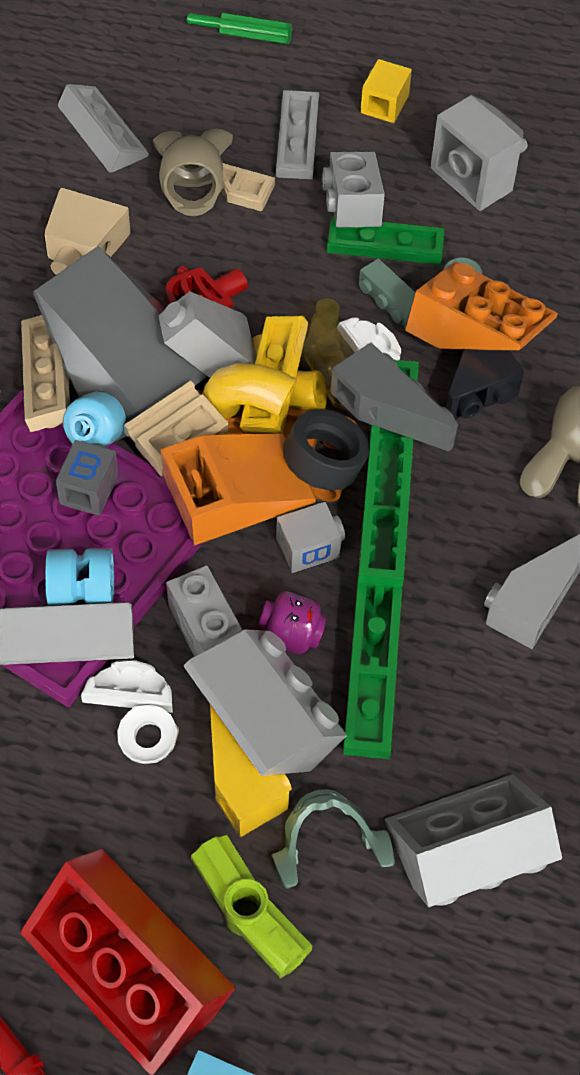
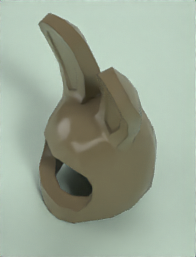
[153,128,233,216]
[520,386,580,507]

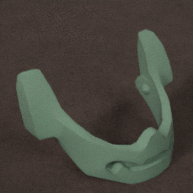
[272,789,395,888]

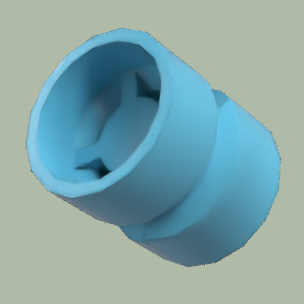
[46,548,114,606]

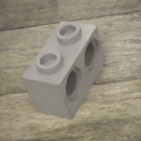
[322,152,385,227]

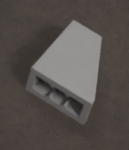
[158,291,256,378]

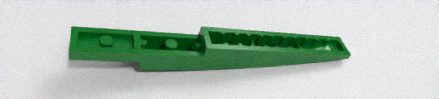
[343,360,419,759]

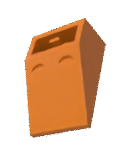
[405,261,558,351]
[160,433,316,546]

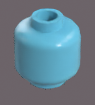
[63,391,126,447]

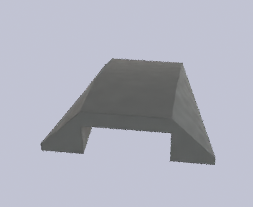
[33,246,207,443]

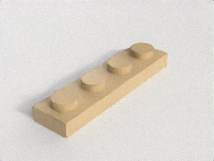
[21,315,70,432]

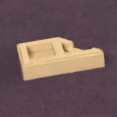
[221,163,275,211]

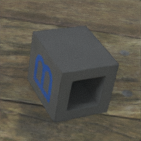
[56,440,118,516]

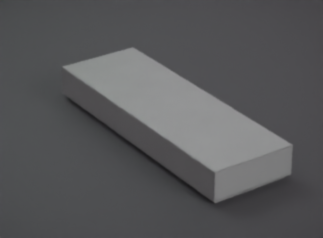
[276,90,319,179]

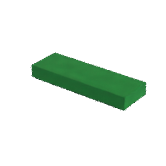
[327,216,445,265]

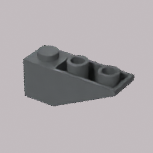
[330,342,458,451]

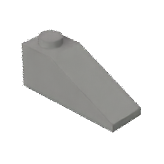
[484,534,580,649]

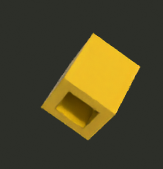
[361,59,412,123]

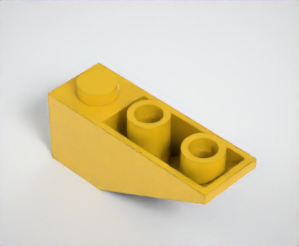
[210,704,292,838]

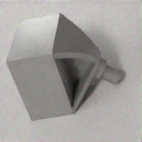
[430,95,527,211]

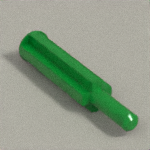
[187,13,292,45]

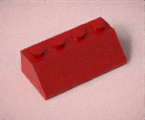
[20,849,236,1075]

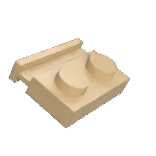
[124,381,229,477]

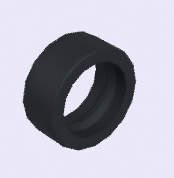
[283,409,369,490]

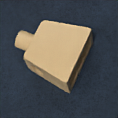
[45,188,130,275]

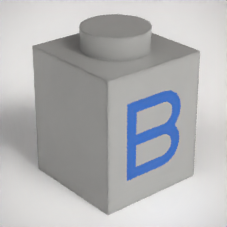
[276,502,345,573]

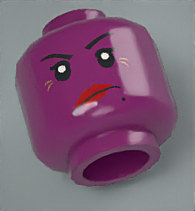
[258,591,327,655]

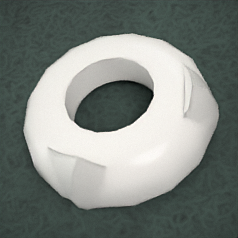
[117,704,179,764]

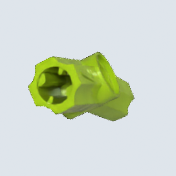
[191,835,312,979]

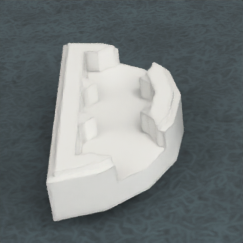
[336,318,401,360]
[81,660,173,713]

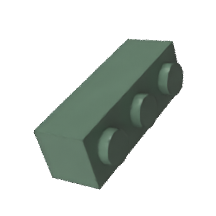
[359,258,415,329]

